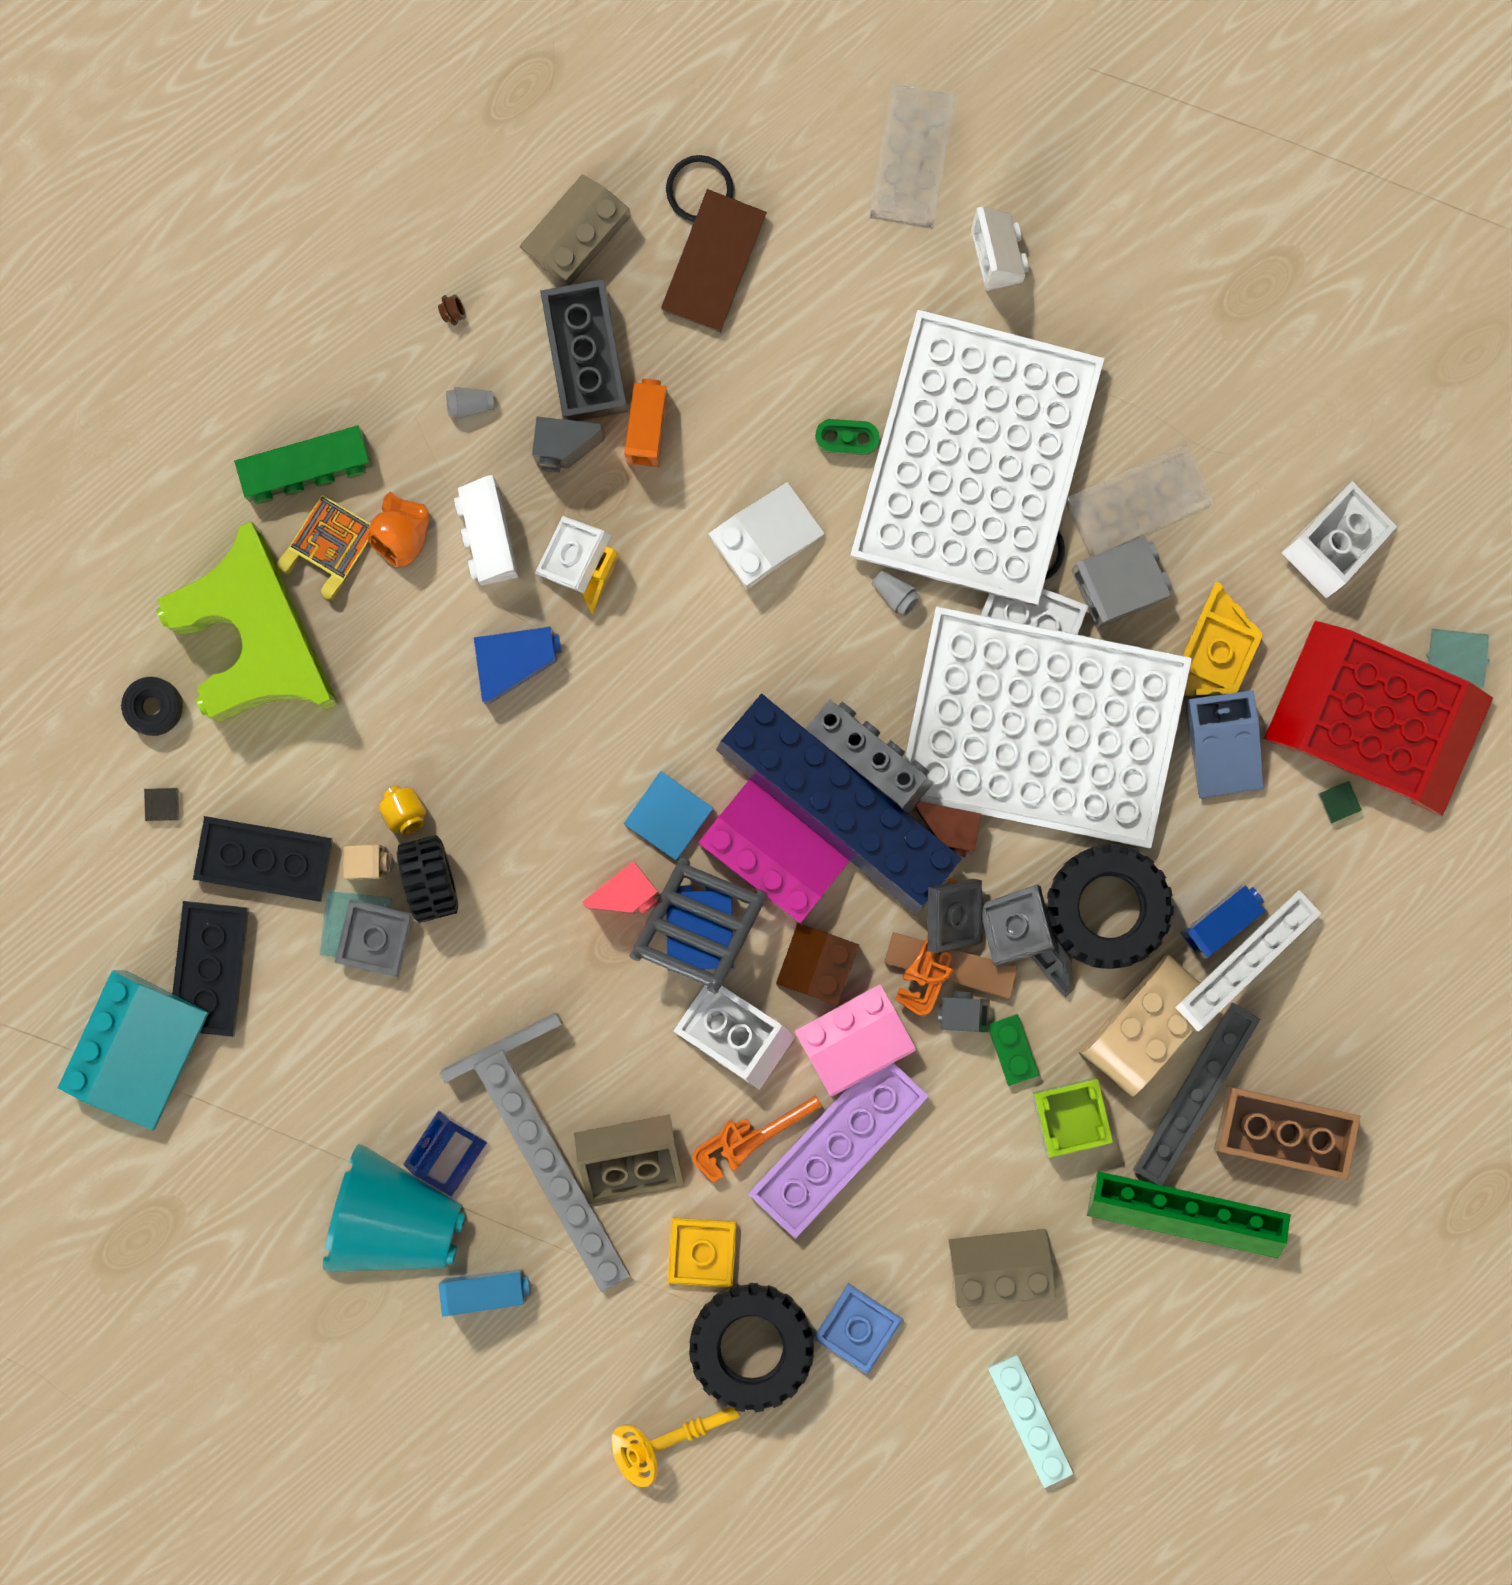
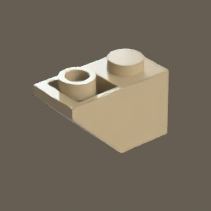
[344,845,392,880]

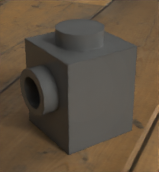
[938,991,990,1032]

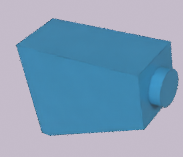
[439,1269,531,1317]

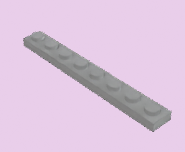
[474,1049,630,1292]

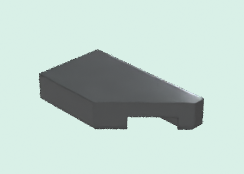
[1030,938,1074,997]

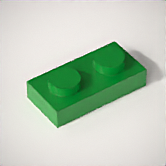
[988,1014,1039,1086]

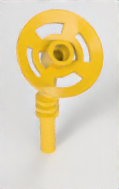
[611,1407,741,1487]

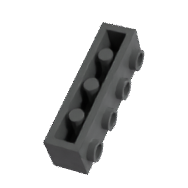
[805,699,933,814]

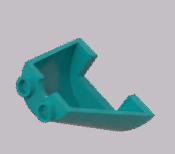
[323,1144,466,1272]

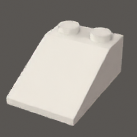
[971,207,1029,291]
[1281,481,1397,598]
[708,482,825,590]
[674,985,796,1090]

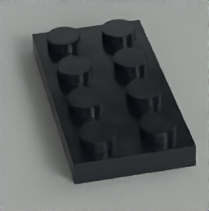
[193,816,333,902]
[172,901,249,1037]

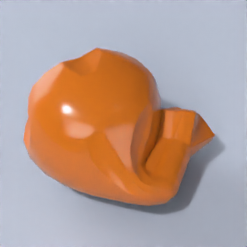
[368,491,429,568]

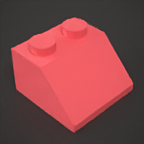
[582,861,660,914]

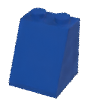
[666,885,734,971]

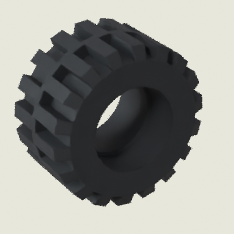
[397,835,459,923]

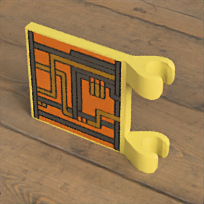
[277,495,370,601]

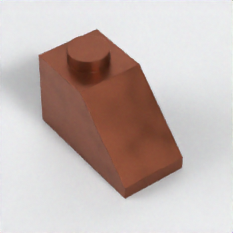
[915,801,981,858]

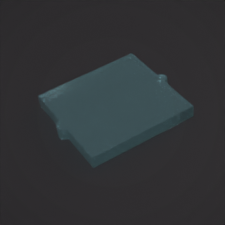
[1426,629,1490,688]

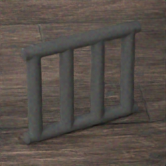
[629,858,767,994]

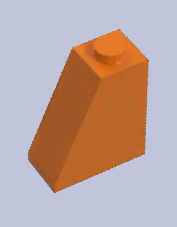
[624,379,667,467]

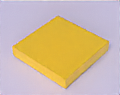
[668,1217,737,1287]

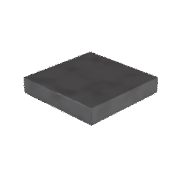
[928,878,982,953]
[981,885,1057,967]
[335,899,413,977]

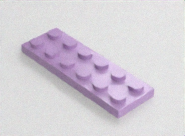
[748,1063,929,1239]

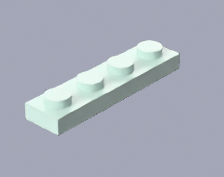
[987,1354,1073,1488]

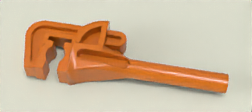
[895,878,958,1016]
[692,1095,822,1183]

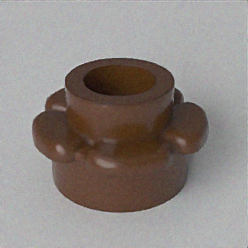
[438,295,466,325]

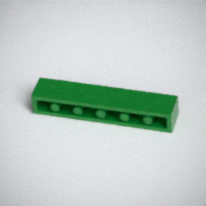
[1087,1171,1291,1259]

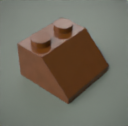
[776,923,859,1006]

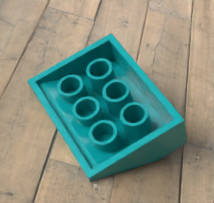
[58,970,209,1130]

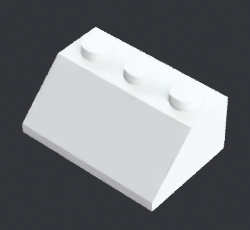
[454,475,519,586]

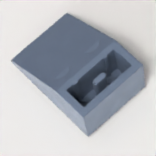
[1185,690,1264,798]

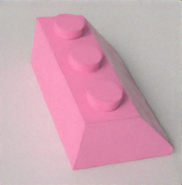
[795,984,916,1097]

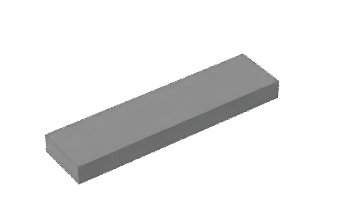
[440,1013,563,1083]

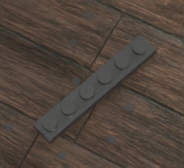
[1133,1002,1261,1186]

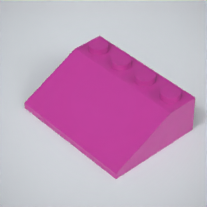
[698,779,849,924]

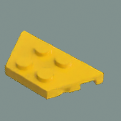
[1182,581,1263,697]

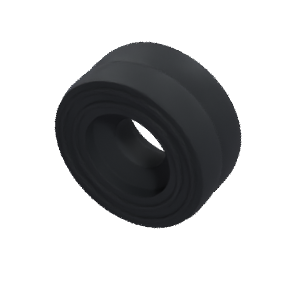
[121,677,183,736]

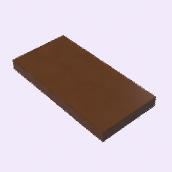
[661,189,767,333]

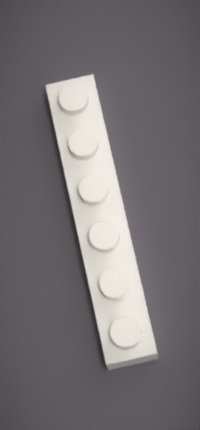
[1175,890,1322,1031]

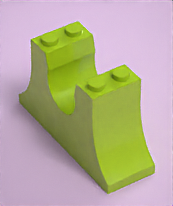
[156,521,338,722]

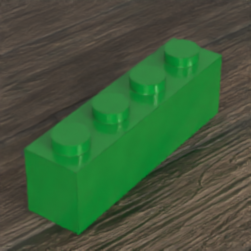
[234,425,372,504]

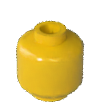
[378,786,426,836]

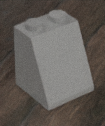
[1071,536,1173,629]

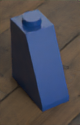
[474,627,562,704]
[1180,885,1265,958]

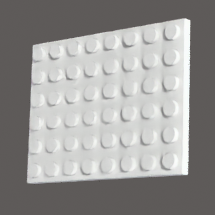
[850,310,1104,607]
[905,606,1192,849]

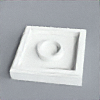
[535,516,611,593]

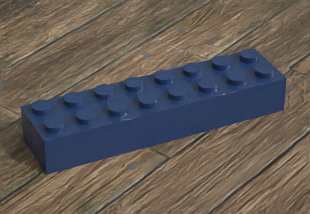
[716,693,962,915]

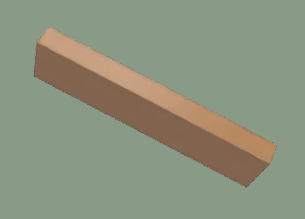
[884,932,1018,998]

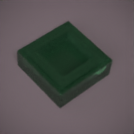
[1318,781,1362,824]

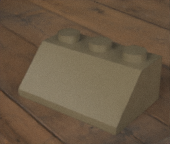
[520,174,631,286]
[574,1114,684,1204]
[949,1229,1056,1308]

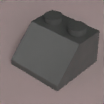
[532,416,605,472]

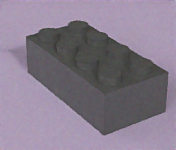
[540,279,628,421]

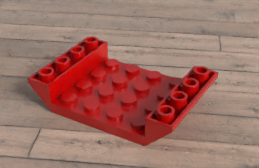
[1263,620,1493,816]

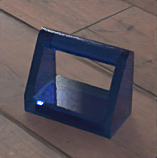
[403,1110,487,1197]

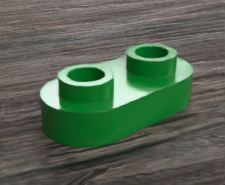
[815,419,880,455]

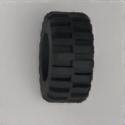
[1047,844,1174,969]
[689,1283,814,1412]

